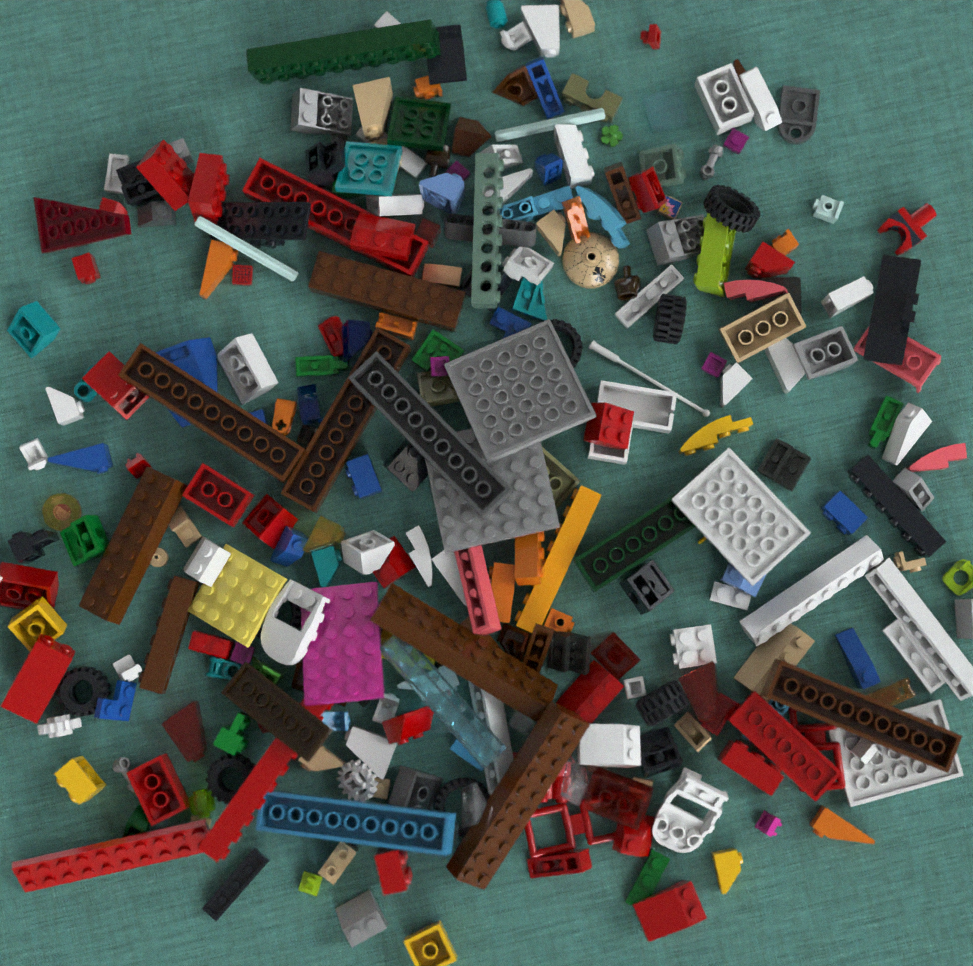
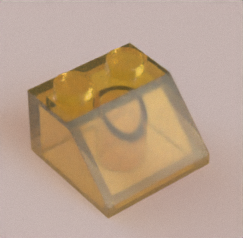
[303,516,346,554]

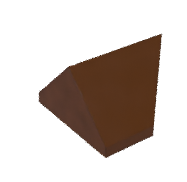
[492,65,539,106]
[452,117,492,157]
[497,623,532,662]

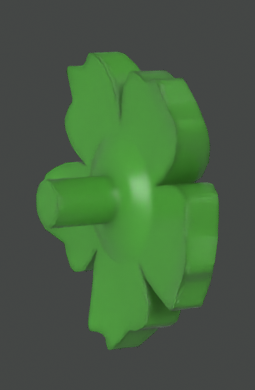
[601,124,624,147]

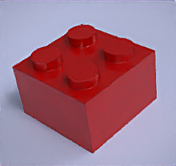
[584,402,634,449]

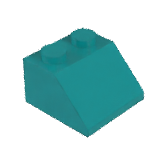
[7,301,61,358]

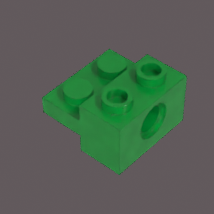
[60,515,109,566]
[213,711,252,755]

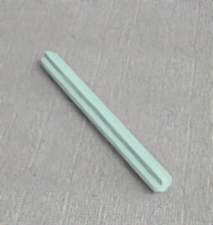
[495,108,605,142]
[195,216,298,282]

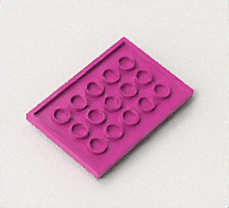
[301,582,384,706]

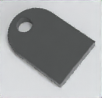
[777,85,820,144]

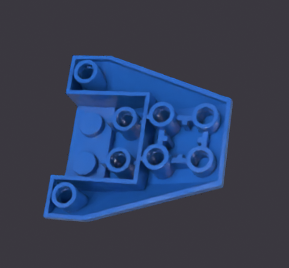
[155,337,218,428]

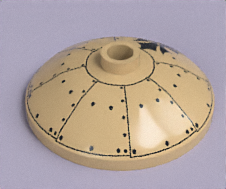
[563,232,619,288]

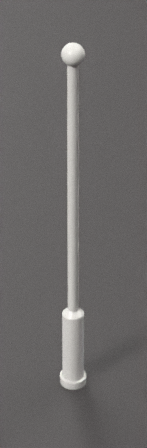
[589,340,710,417]

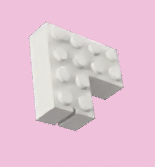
[588,380,677,465]

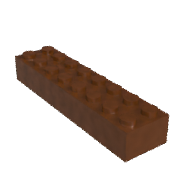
[308,251,466,332]
[78,466,188,625]

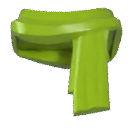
[942,559,973,596]

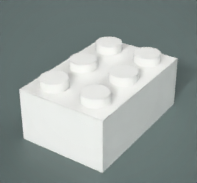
[694,63,754,135]

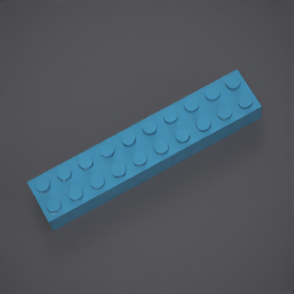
[256,790,456,855]

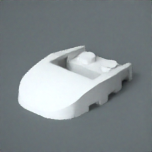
[261,579,330,665]
[652,772,729,853]

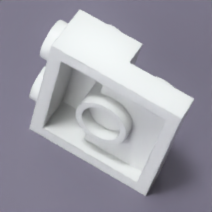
[502,247,554,286]
[669,624,717,669]

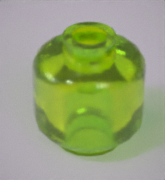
[189,788,216,819]

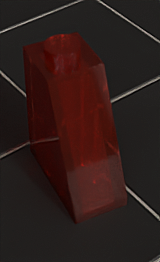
[678,661,719,724]
[162,701,207,763]

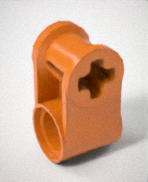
[272,398,297,436]

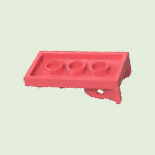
[853,325,941,393]

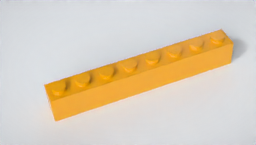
[514,485,602,633]

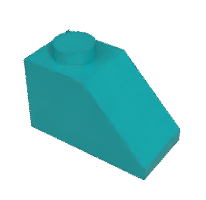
[311,546,342,588]

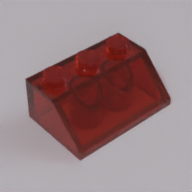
[583,767,654,830]

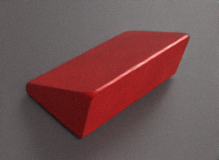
[318,316,354,357]

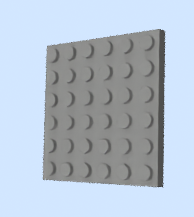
[444,319,596,463]
[425,428,560,553]

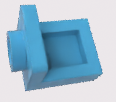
[322,711,351,731]

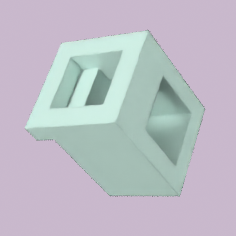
[812,195,844,224]

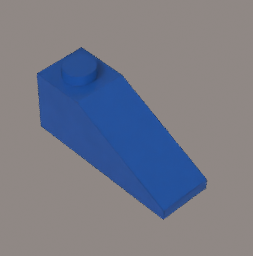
[525,56,565,119]
[534,153,563,186]
[47,443,113,474]
[835,627,881,689]

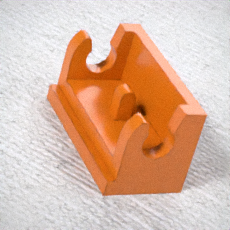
[562,196,590,243]
[375,312,418,341]

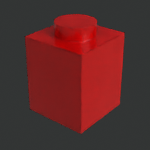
[71,252,101,284]

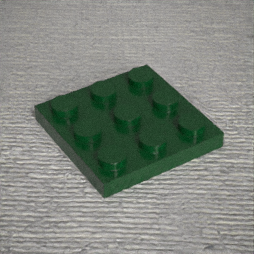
[387,96,451,152]

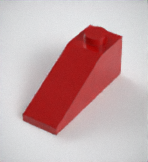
[527,848,592,879]

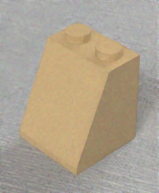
[352,77,393,142]

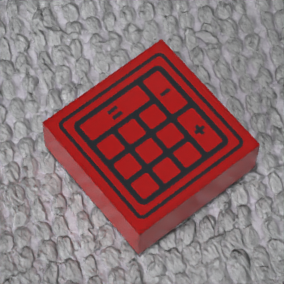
[232,265,253,286]

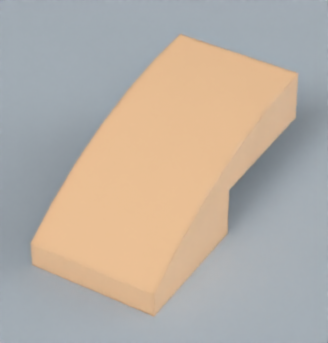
[422,264,462,288]

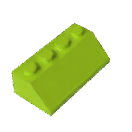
[693,213,736,297]

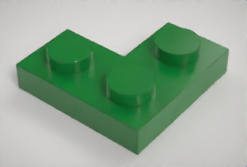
[412,329,465,372]

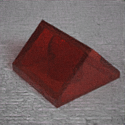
[591,632,641,680]

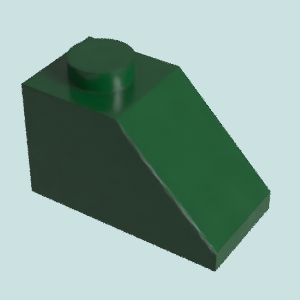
[122,804,151,838]

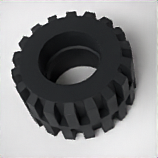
[653,293,687,345]
[57,667,111,717]
[635,680,689,726]
[206,754,255,804]

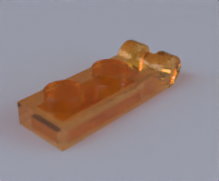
[866,677,916,706]

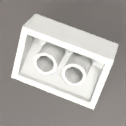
[554,124,594,189]
[217,333,278,405]

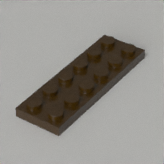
[221,661,333,763]

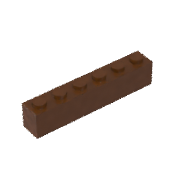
[138,575,200,694]

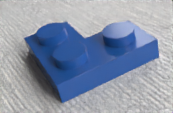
[489,306,532,339]
[94,680,137,721]

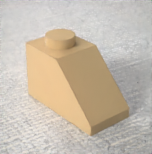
[536,210,566,257]
[299,746,345,772]

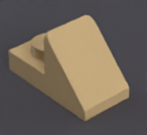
[169,506,202,548]
[674,711,712,752]

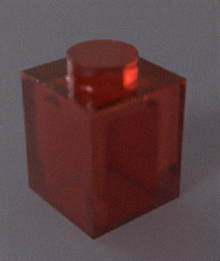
[415,218,441,248]

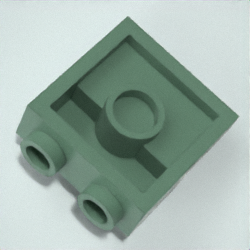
[639,144,687,187]

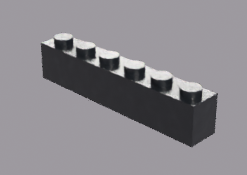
[847,455,946,558]

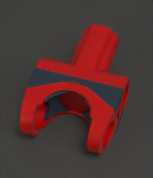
[877,203,937,256]

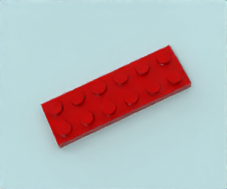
[727,691,842,802]

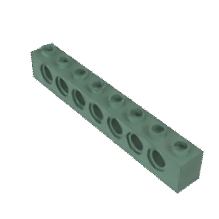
[471,153,504,309]

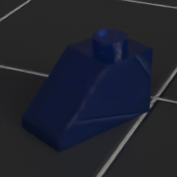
[342,319,372,362]
[297,384,323,425]

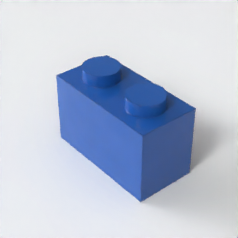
[345,454,382,499]
[820,491,868,535]

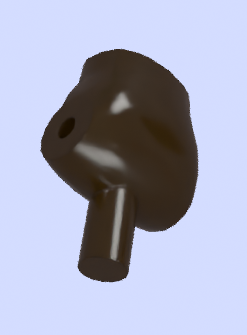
[424,145,450,178]
[614,266,641,300]

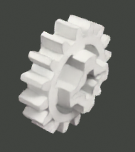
[37,714,82,738]
[337,760,379,801]

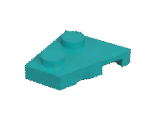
[511,277,547,322]

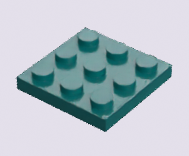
[335,141,403,197]

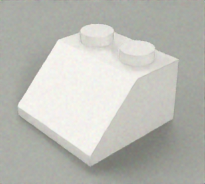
[341,530,394,575]
[183,536,231,587]

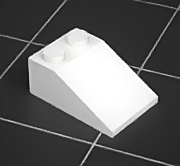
[578,724,641,768]

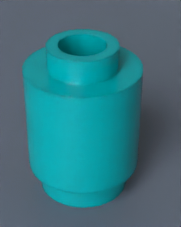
[485,0,508,29]

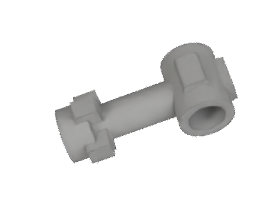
[699,144,723,180]
[112,757,135,793]

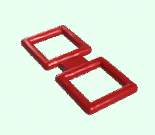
[788,707,846,792]
[524,790,628,858]

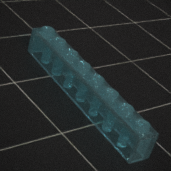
[379,635,506,769]

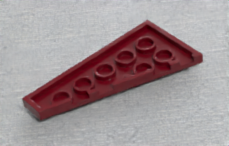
[33,197,132,254]

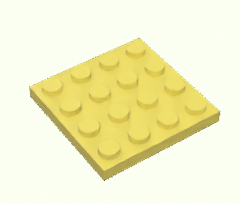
[188,544,288,647]

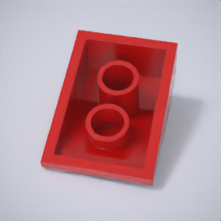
[632,880,707,942]

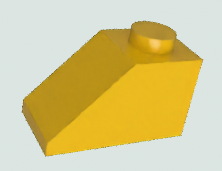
[711,848,743,894]

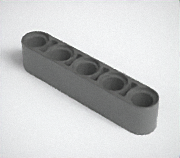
[444,214,536,247]

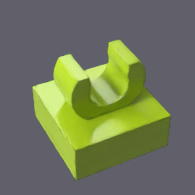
[298,870,323,896]

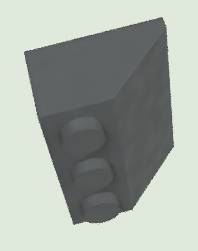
[388,765,443,810]

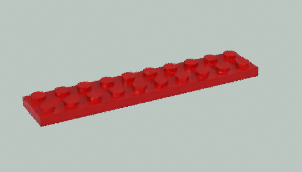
[11,819,210,893]

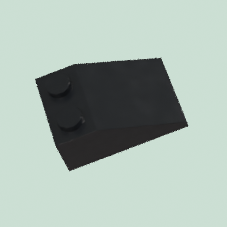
[427,24,467,85]

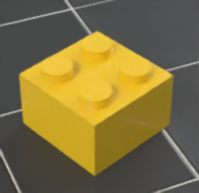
[7,596,67,652]
[54,756,107,804]
[403,920,457,966]

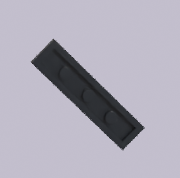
[202,847,270,921]

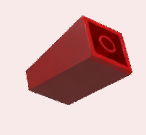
[0,634,76,724]

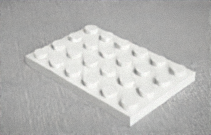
[671,448,811,586]
[827,699,964,807]

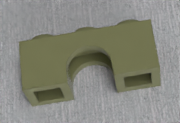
[561,73,623,123]

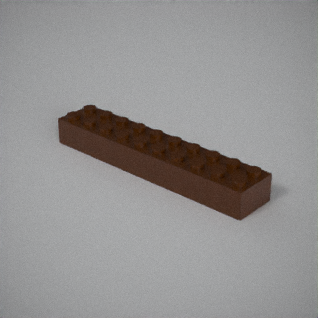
[281,327,411,514]
[118,343,305,484]
[370,583,558,723]
[761,659,962,773]
[446,701,590,890]

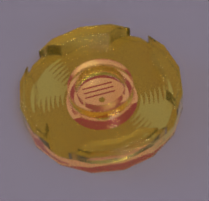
[42,493,81,531]

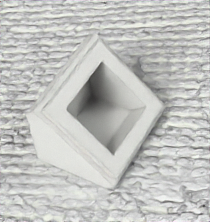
[623,676,646,699]
[850,738,878,765]

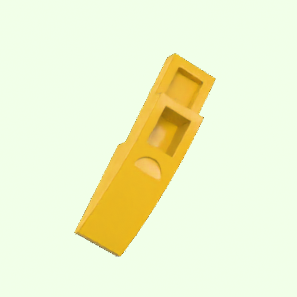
[678,415,753,456]

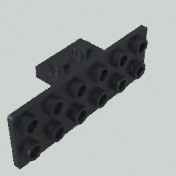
[210,202,311,248]
[863,255,921,366]

